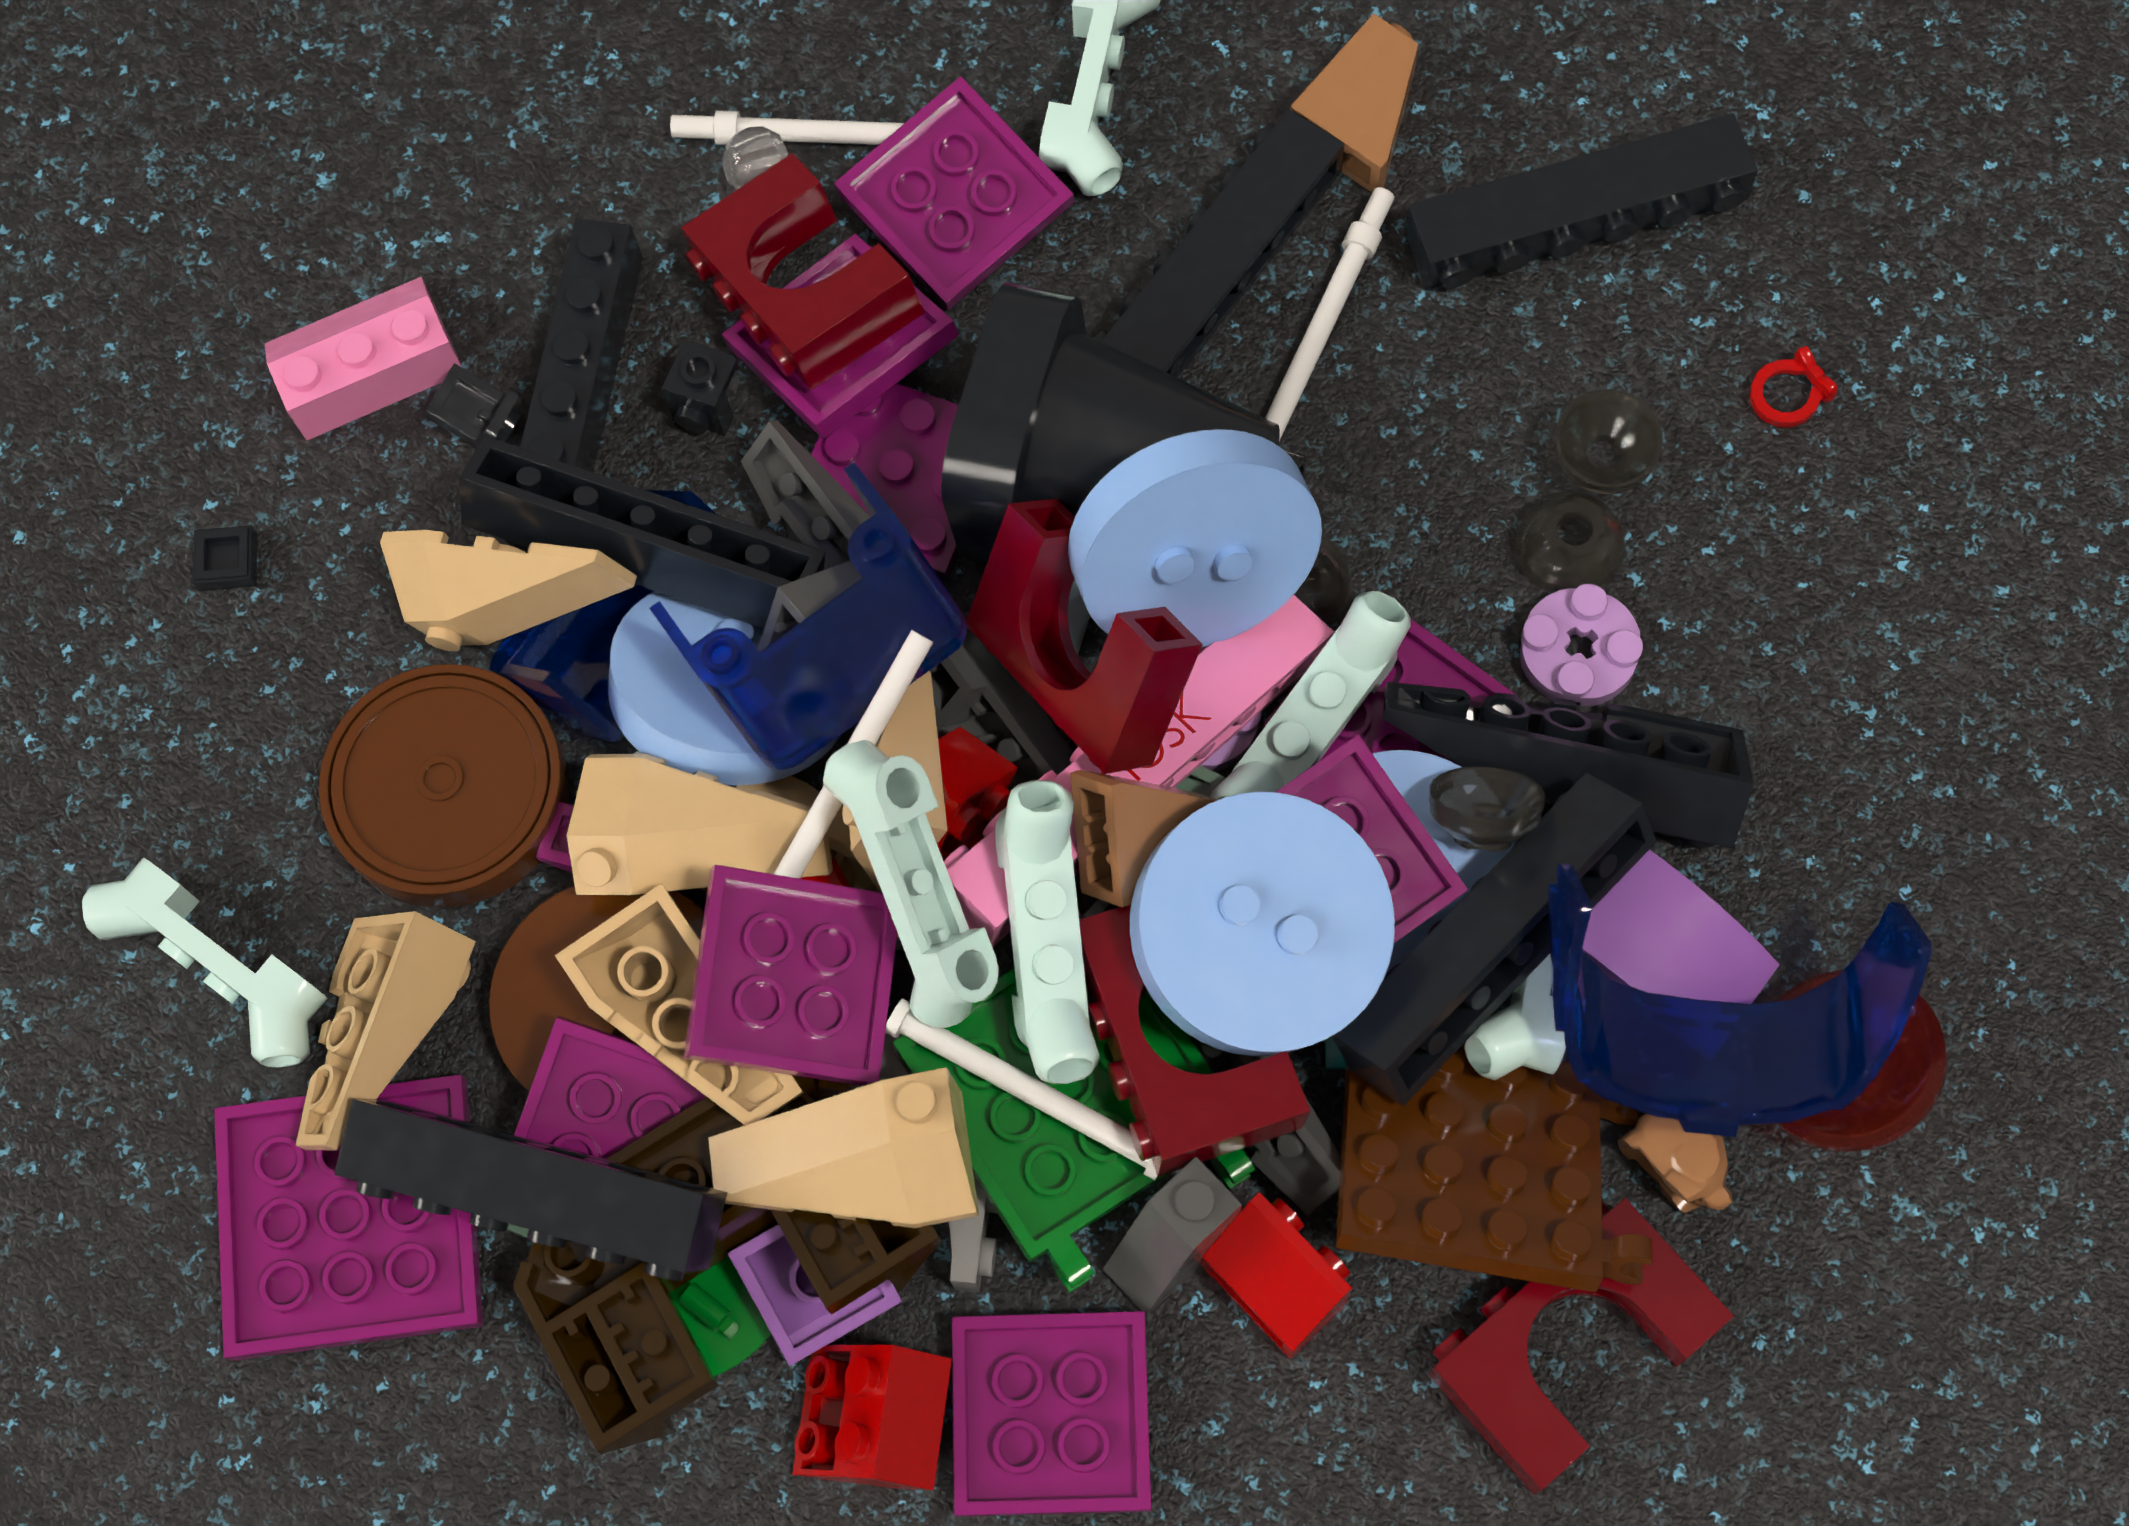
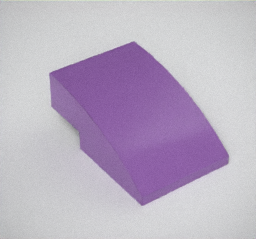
[1558,850,1779,1064]
[728,1223,902,1366]

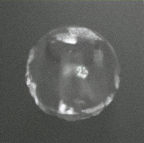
[722,126,788,190]

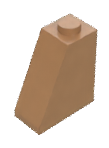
[1290,14,1419,193]
[1070,770,1218,908]

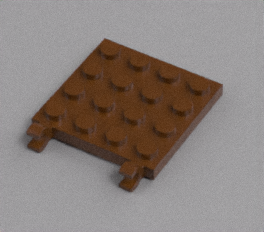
[1336,1044,1652,1292]

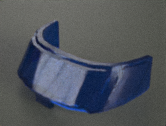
[1548,863,1932,1137]

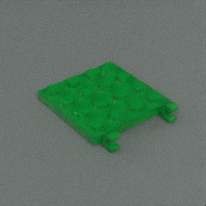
[892,969,1255,1293]

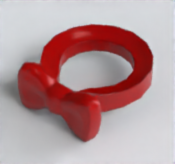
[1750,346,1838,428]

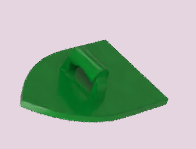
[670,1256,772,1377]

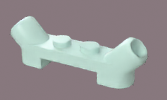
[1039,0,1160,196]
[1209,591,1411,800]
[823,740,999,1028]
[995,780,1100,1084]
[1464,817,1574,1080]
[82,857,328,1068]

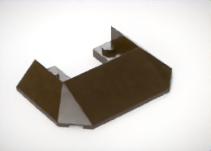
[513,1075,941,1454]

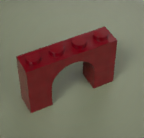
[681,153,925,390]
[965,499,1203,774]
[1079,904,1311,1177]
[1429,1198,1734,1495]

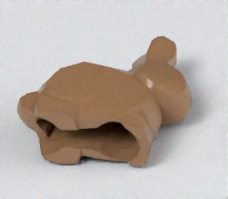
[1617,1064,1737,1213]

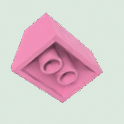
[264,276,462,441]

